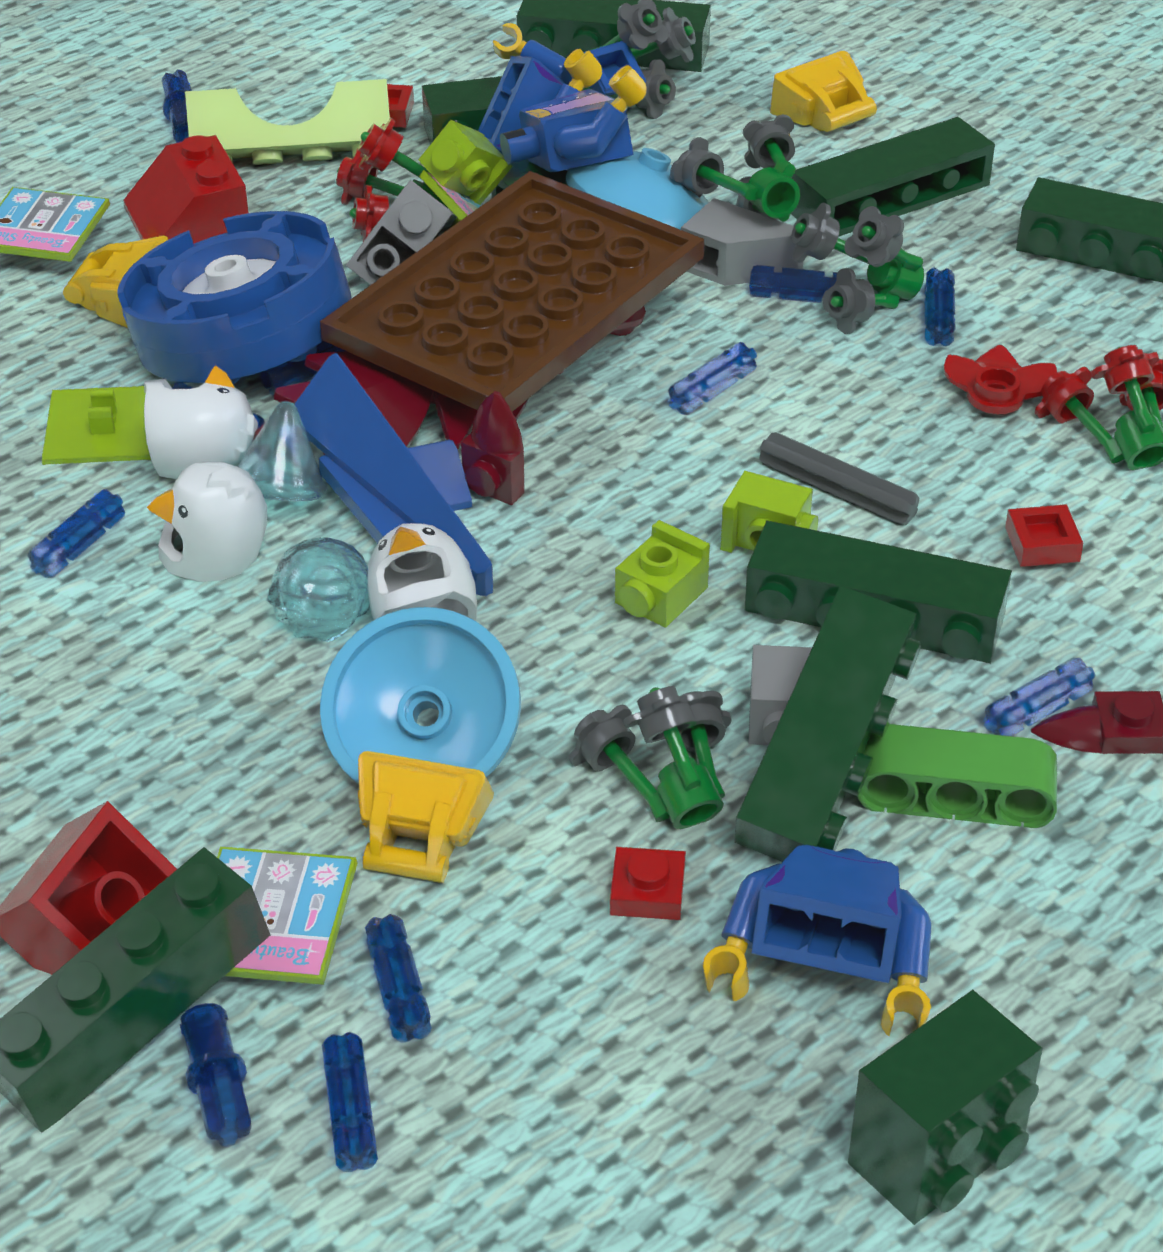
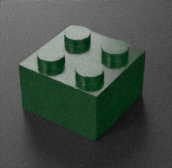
[848,989,1043,1225]

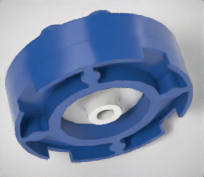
[117,211,352,384]

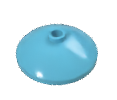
[565,148,709,230]
[320,607,521,785]

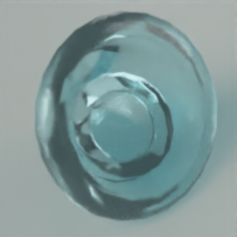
[237,401,328,501]

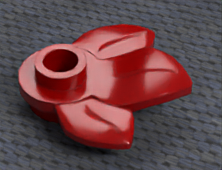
[944,345,1057,414]

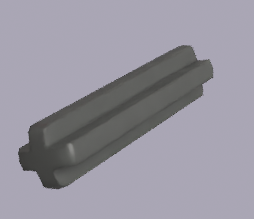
[759,432,920,525]

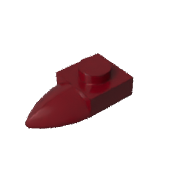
[461,391,525,506]
[1031,691,1163,754]

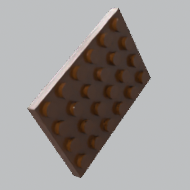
[320,171,704,411]

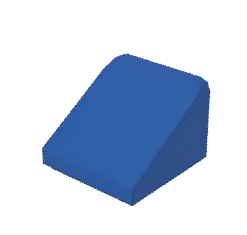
[584,41,647,96]
[408,440,472,511]

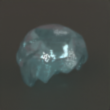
[266,537,371,642]

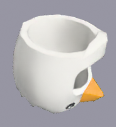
[144,365,258,479]
[147,462,267,582]
[368,523,477,620]

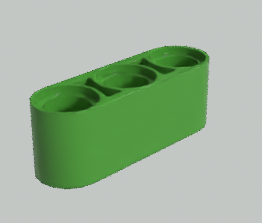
[858,724,1057,828]

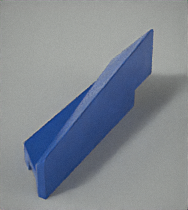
[287,353,493,596]

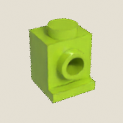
[418,120,513,205]
[720,470,819,553]
[615,520,710,628]

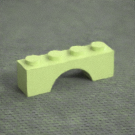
[185,79,390,165]

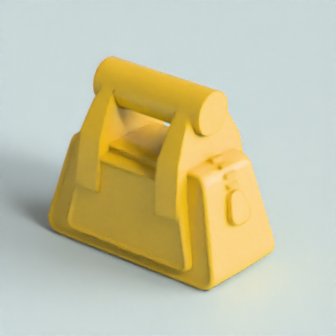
[770,51,877,132]
[63,236,169,328]
[358,751,494,883]

